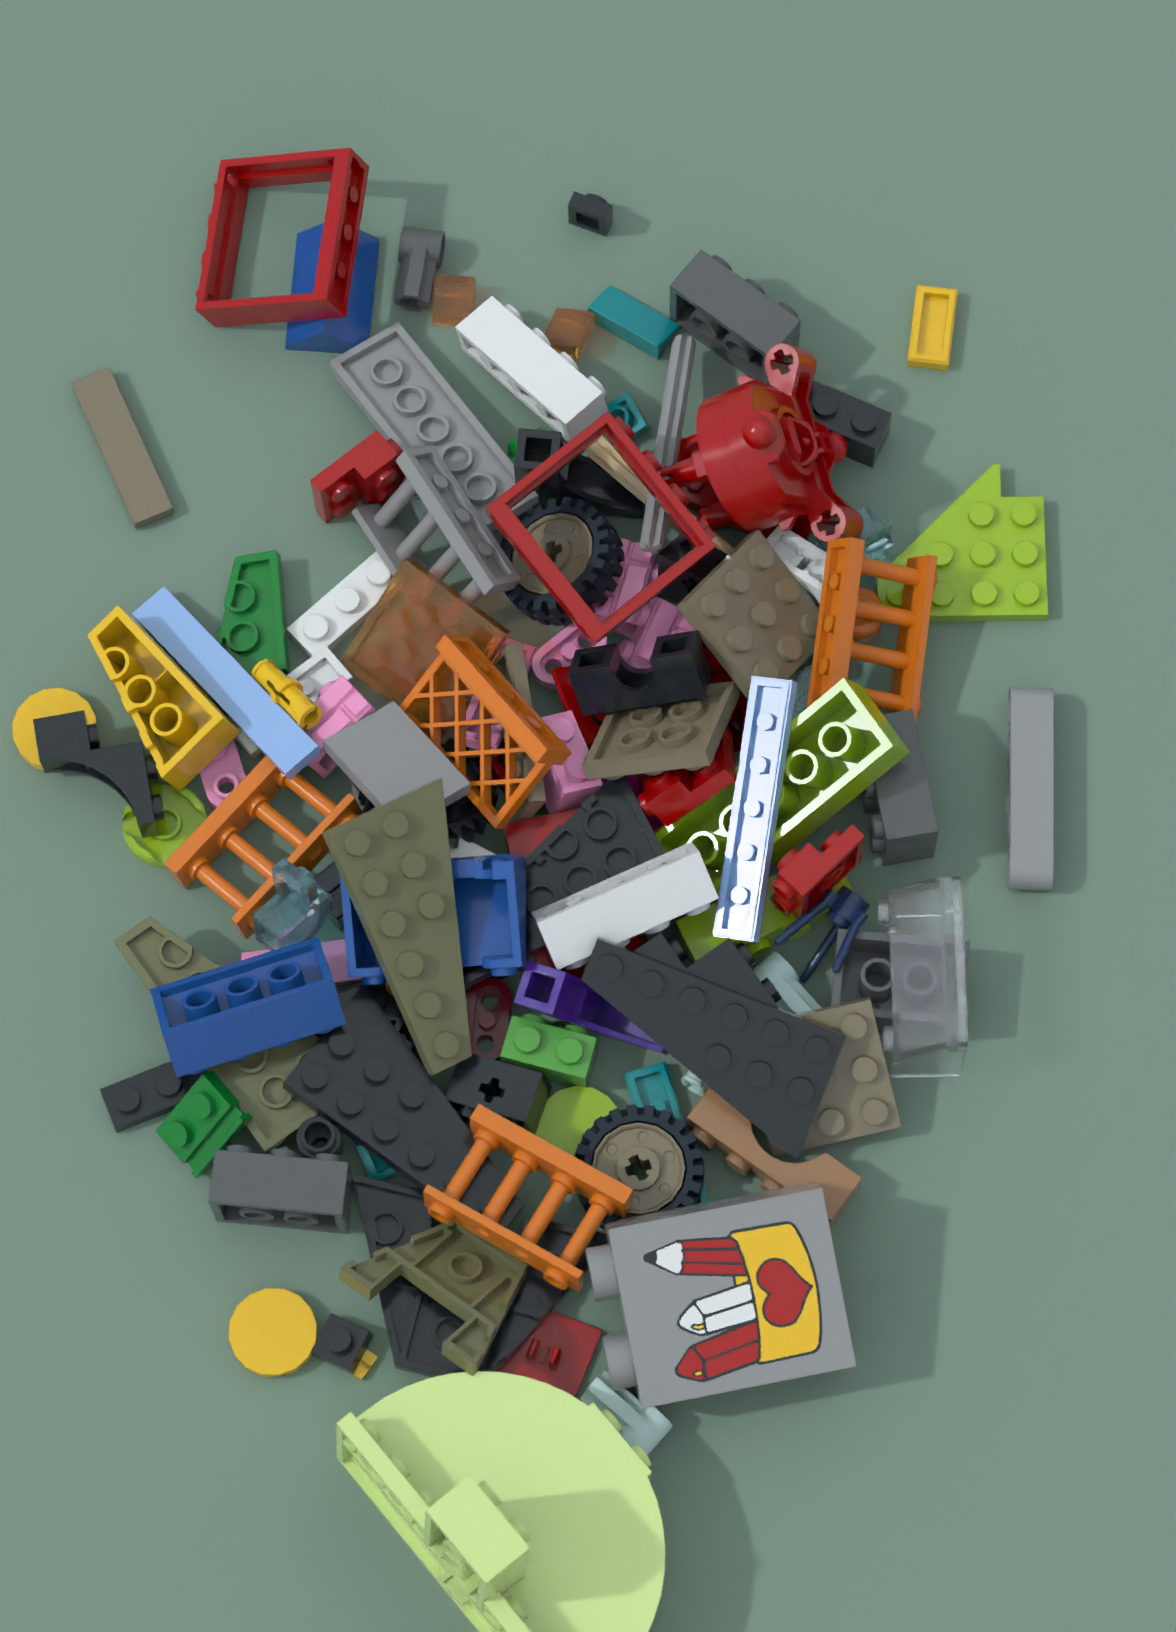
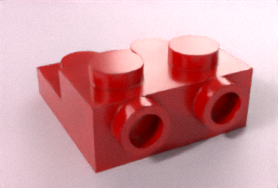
[310,430,406,524]
[637,728,736,827]
[770,824,865,919]

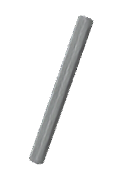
[639,334,696,554]

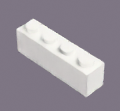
[455,296,608,442]
[531,842,719,970]

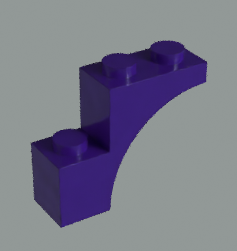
[513,961,668,1055]

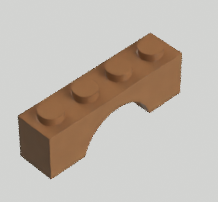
[687,1087,862,1228]

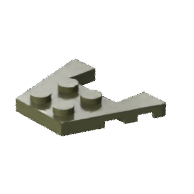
[339,1221,528,1376]

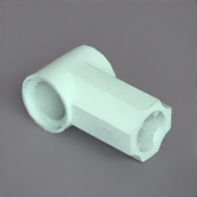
[752,951,822,1014]
[580,1371,673,1456]

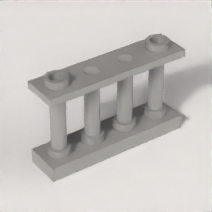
[351,445,522,644]

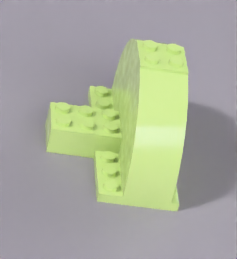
[336,1371,665,1632]

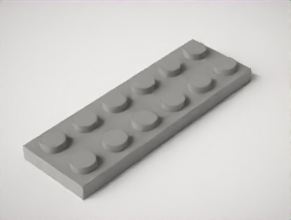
[329,322,539,532]

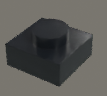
[568,191,613,237]
[311,1313,374,1375]

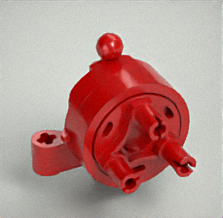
[660,343,863,542]

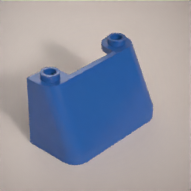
[339,853,526,985]

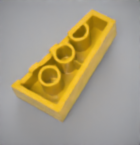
[87,605,241,792]

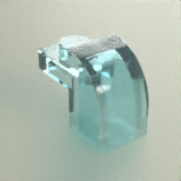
[252,858,332,951]

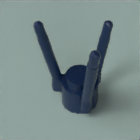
[774,885,870,983]

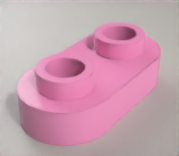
[532,623,607,689]
[200,739,246,809]

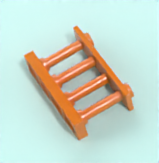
[807,537,938,723]
[164,756,363,940]
[423,1104,633,1292]

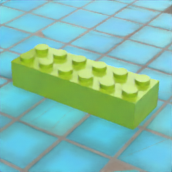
[655,678,910,905]

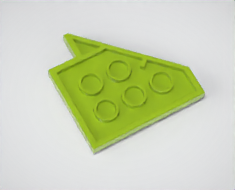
[876,464,1048,623]

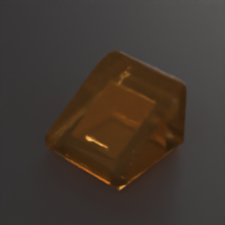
[432,274,477,326]
[545,308,595,360]

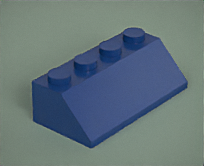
[150,937,347,1078]

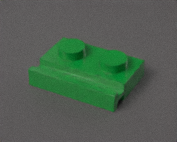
[156,1070,253,1178]

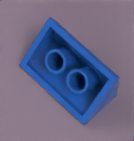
[285,223,380,354]

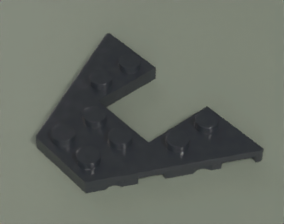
[353,1174,608,1377]

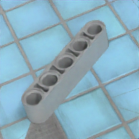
[1007,687,1054,890]

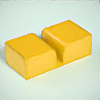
[354,1349,378,1381]

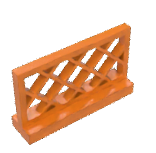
[399,634,572,829]

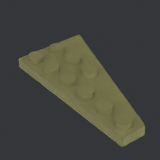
[322,778,472,1075]
[114,916,320,1154]

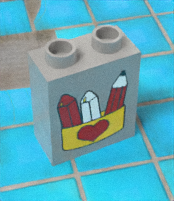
[585,1181,857,1409]

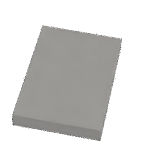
[323,701,471,807]

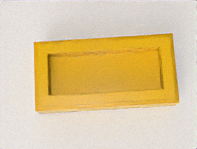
[907,285,958,371]

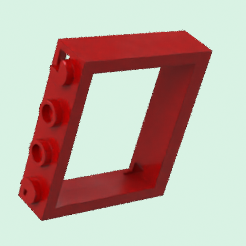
[195,148,370,327]
[485,411,716,646]

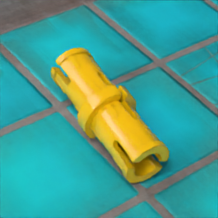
[251,659,322,729]

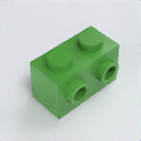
[500,1014,598,1088]

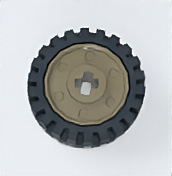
[500,497,625,626]
[575,1105,705,1230]

